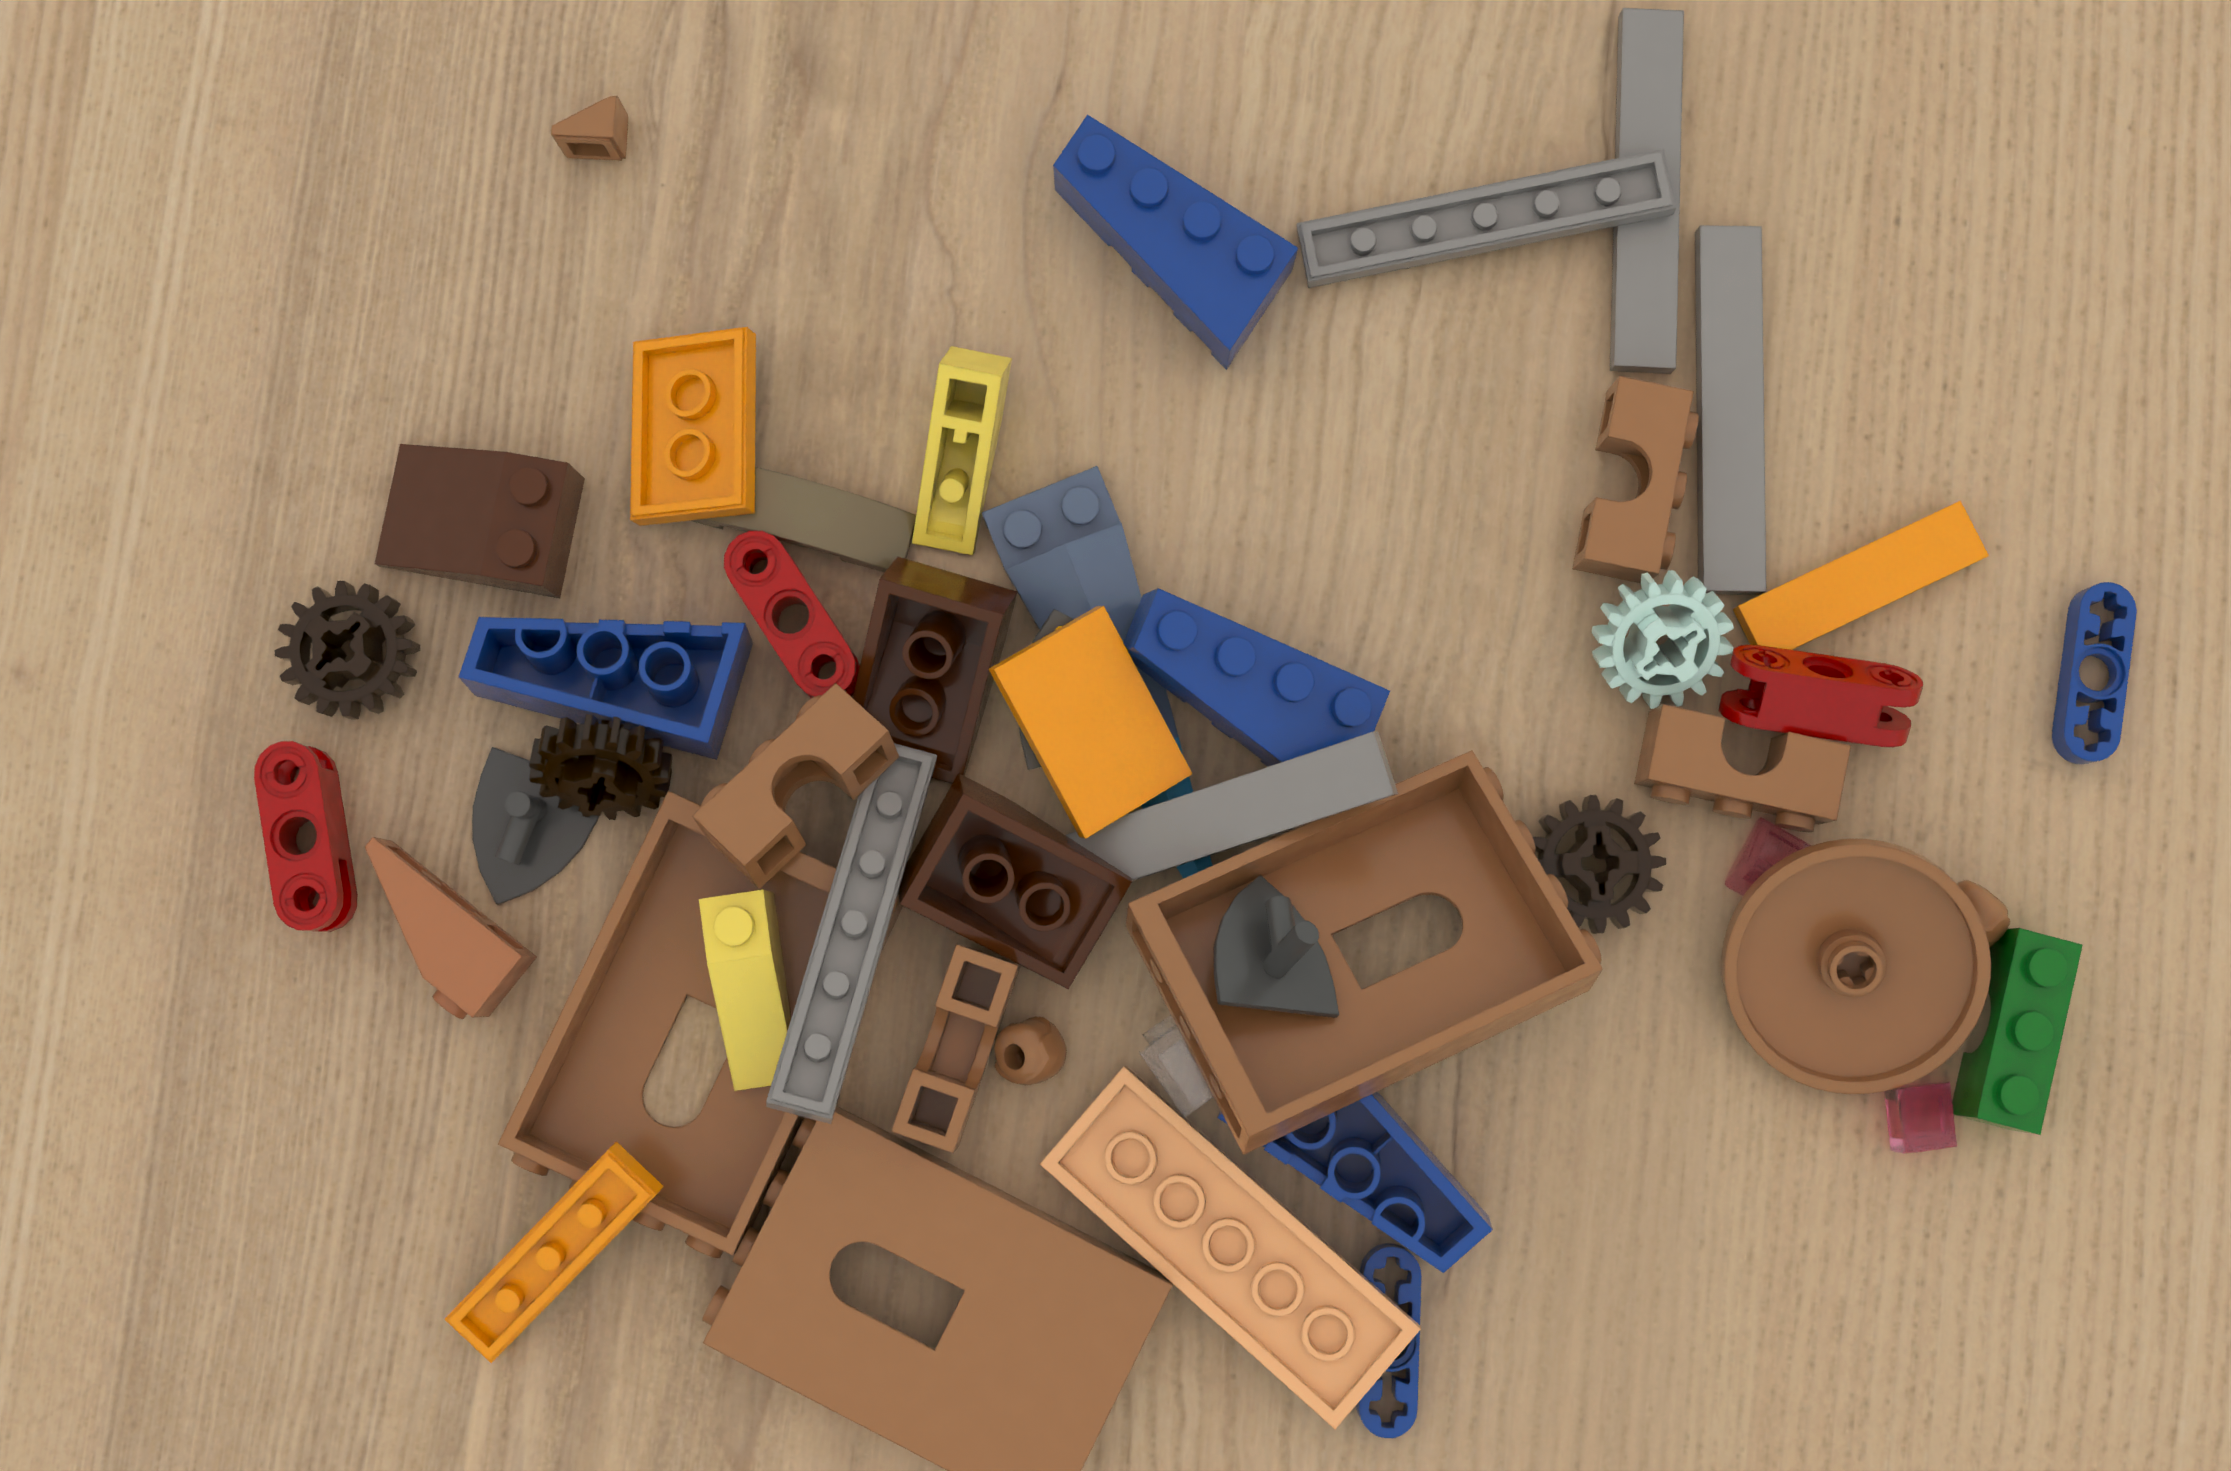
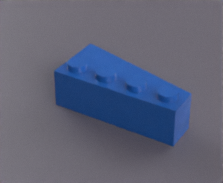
[1053,114,1298,370]
[1123,588,1390,767]
[459,617,753,760]
[1217,1092,1493,1273]

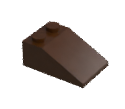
[375,444,585,599]
[853,556,1018,784]
[898,773,1132,990]

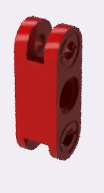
[724,531,860,698]
[1718,645,1923,747]
[254,741,358,932]

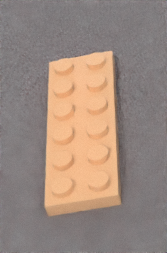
[1040,1066,1421,1429]

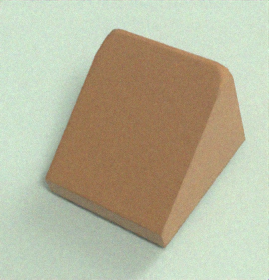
[551,96,628,161]

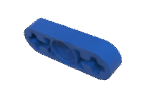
[2052,582,2137,764]
[1356,1243,1422,1438]

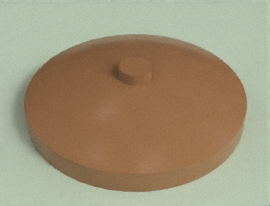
[1721,839,1991,1094]

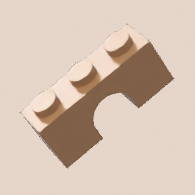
[1572,376,1699,583]
[692,683,899,889]
[1634,704,1851,832]
[891,944,1021,1153]

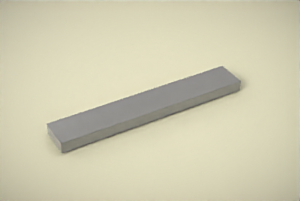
[1610,8,1684,374]
[1297,149,1676,288]
[1695,225,1766,595]
[1066,731,1398,881]
[766,743,937,1124]

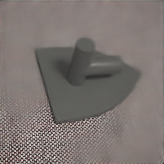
[472,747,599,905]
[1214,875,1339,1018]

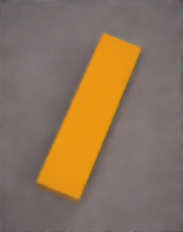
[1733,501,1989,650]
[444,1141,664,1363]

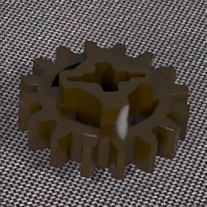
[275,581,420,720]
[529,714,673,820]
[1533,795,1666,934]

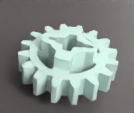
[1592,570,1734,709]

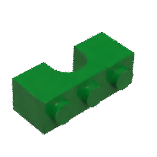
[1949,928,2083,1135]

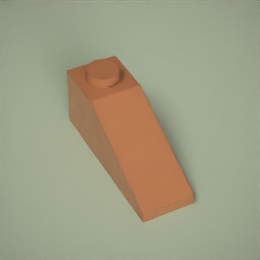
[365,837,537,1019]

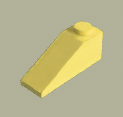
[912,346,1012,555]
[699,890,791,1091]

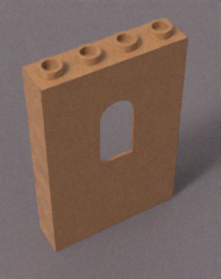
[1126,750,1603,1155]
[498,791,903,1258]
[702,1106,1173,1471]

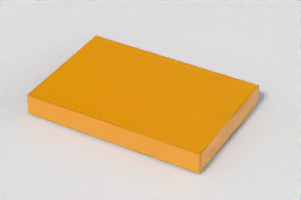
[630,327,756,526]
[989,606,1192,839]

